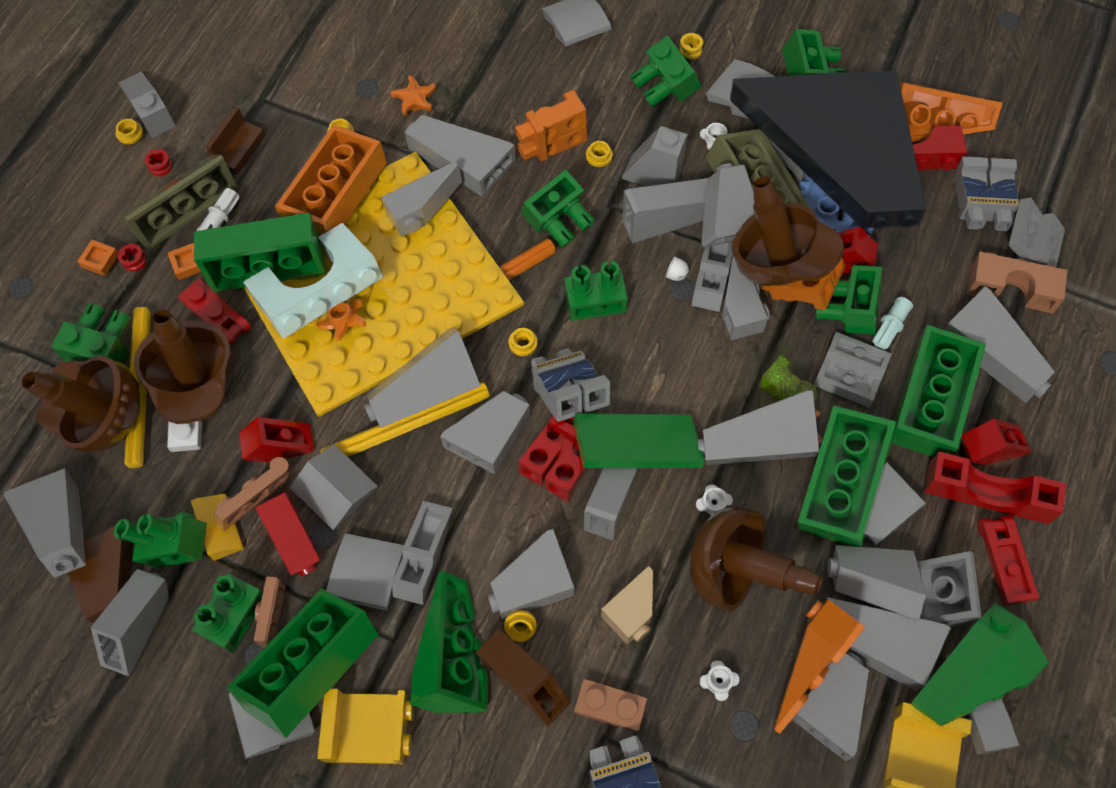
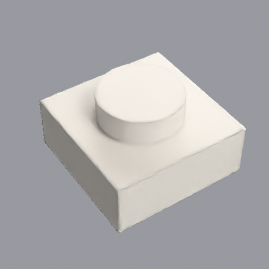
[167,420,202,452]

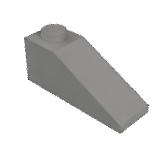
[118,71,176,138]
[381,161,462,237]

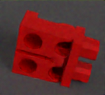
[518,408,589,502]

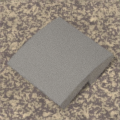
[542,0,612,47]
[706,59,775,118]
[1009,198,1065,267]
[814,332,891,408]
[865,463,926,547]
[326,533,404,611]
[228,693,315,759]

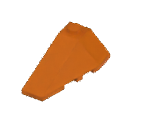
[899,81,1003,142]
[774,598,865,734]

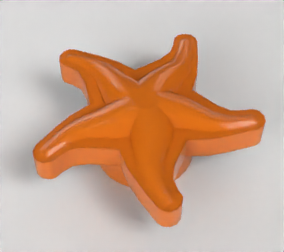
[390,76,436,116]
[316,299,366,341]

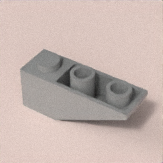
[722,255,770,340]

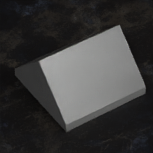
[290,444,378,531]
[917,551,981,628]

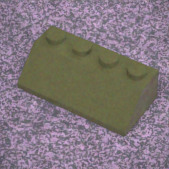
[705,129,811,209]
[120,154,239,251]

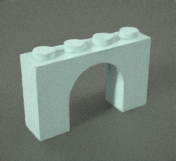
[243,223,383,339]

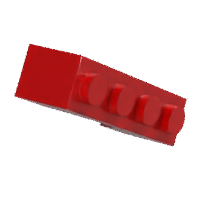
[912,126,967,171]
[924,452,1066,525]

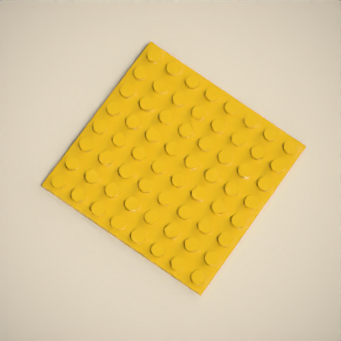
[244,151,524,417]

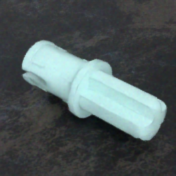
[872,297,913,350]

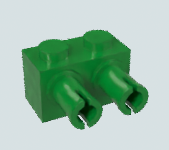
[782,29,846,76]
[630,35,702,108]
[521,170,596,249]
[564,261,628,321]
[816,265,883,335]
[51,303,131,364]
[114,512,207,568]
[192,573,263,654]

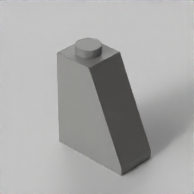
[622,126,687,186]
[701,163,755,248]
[440,391,531,474]
[584,468,638,541]
[487,529,574,621]
[827,545,926,619]
[91,569,169,676]
[792,651,869,762]

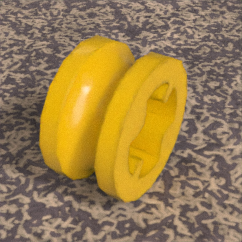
[679,33,703,60]

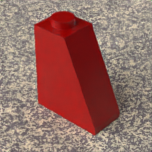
[255,490,321,577]

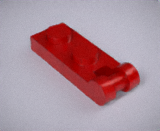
[177,278,252,345]
[977,515,1040,606]

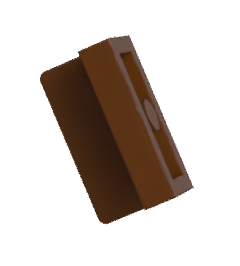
[206,107,265,175]

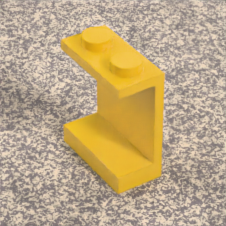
[317,689,414,764]
[883,702,972,788]

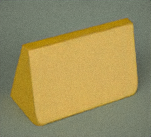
[191,494,244,561]

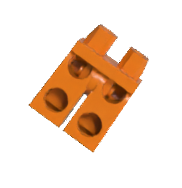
[515,90,587,162]
[759,258,845,310]

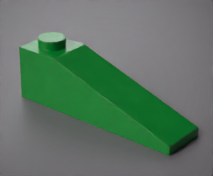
[410,571,488,713]
[912,603,1049,726]

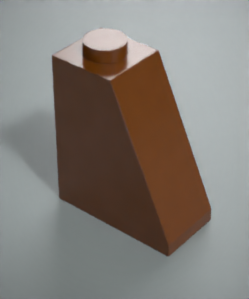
[68,525,133,624]
[476,629,571,727]

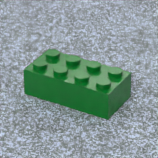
[194,213,326,293]
[892,325,986,457]
[798,406,896,547]
[226,589,378,738]

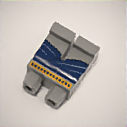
[954,156,1019,231]
[531,348,610,422]
[589,735,661,788]

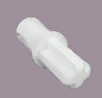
[197,188,239,231]

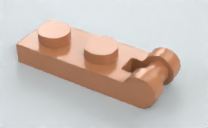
[214,457,289,531]

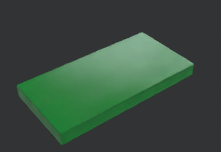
[573,414,705,468]

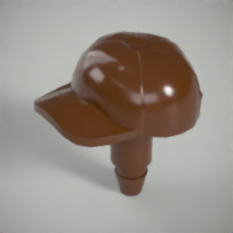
[732,176,844,286]
[134,309,233,424]
[22,356,140,452]
[690,507,823,611]

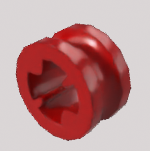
[144,149,173,176]
[118,244,147,272]

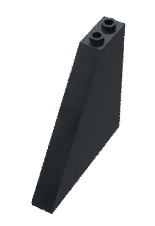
[730,70,926,229]

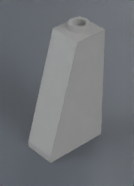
[405,115,516,197]
[622,178,708,244]
[945,286,1055,403]
[364,327,480,428]
[698,390,819,465]
[4,468,86,578]
[807,597,951,691]

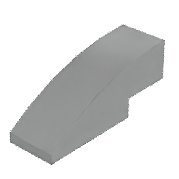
[691,242,733,312]
[392,501,453,605]
[942,654,1019,755]

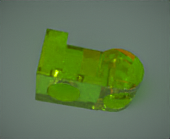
[759,355,817,401]

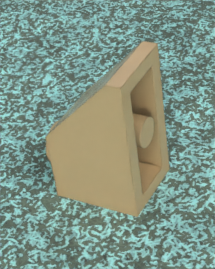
[601,566,653,645]

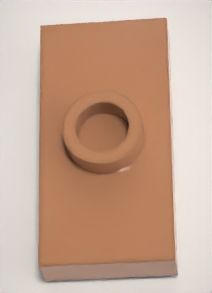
[254,576,286,648]

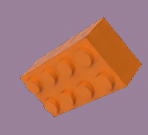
[275,125,387,236]

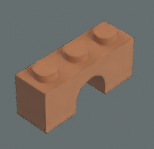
[967,252,1067,313]

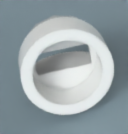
[665,256,689,281]

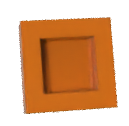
[77,239,118,276]
[167,243,201,280]

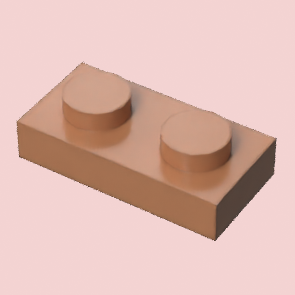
[574,679,647,733]

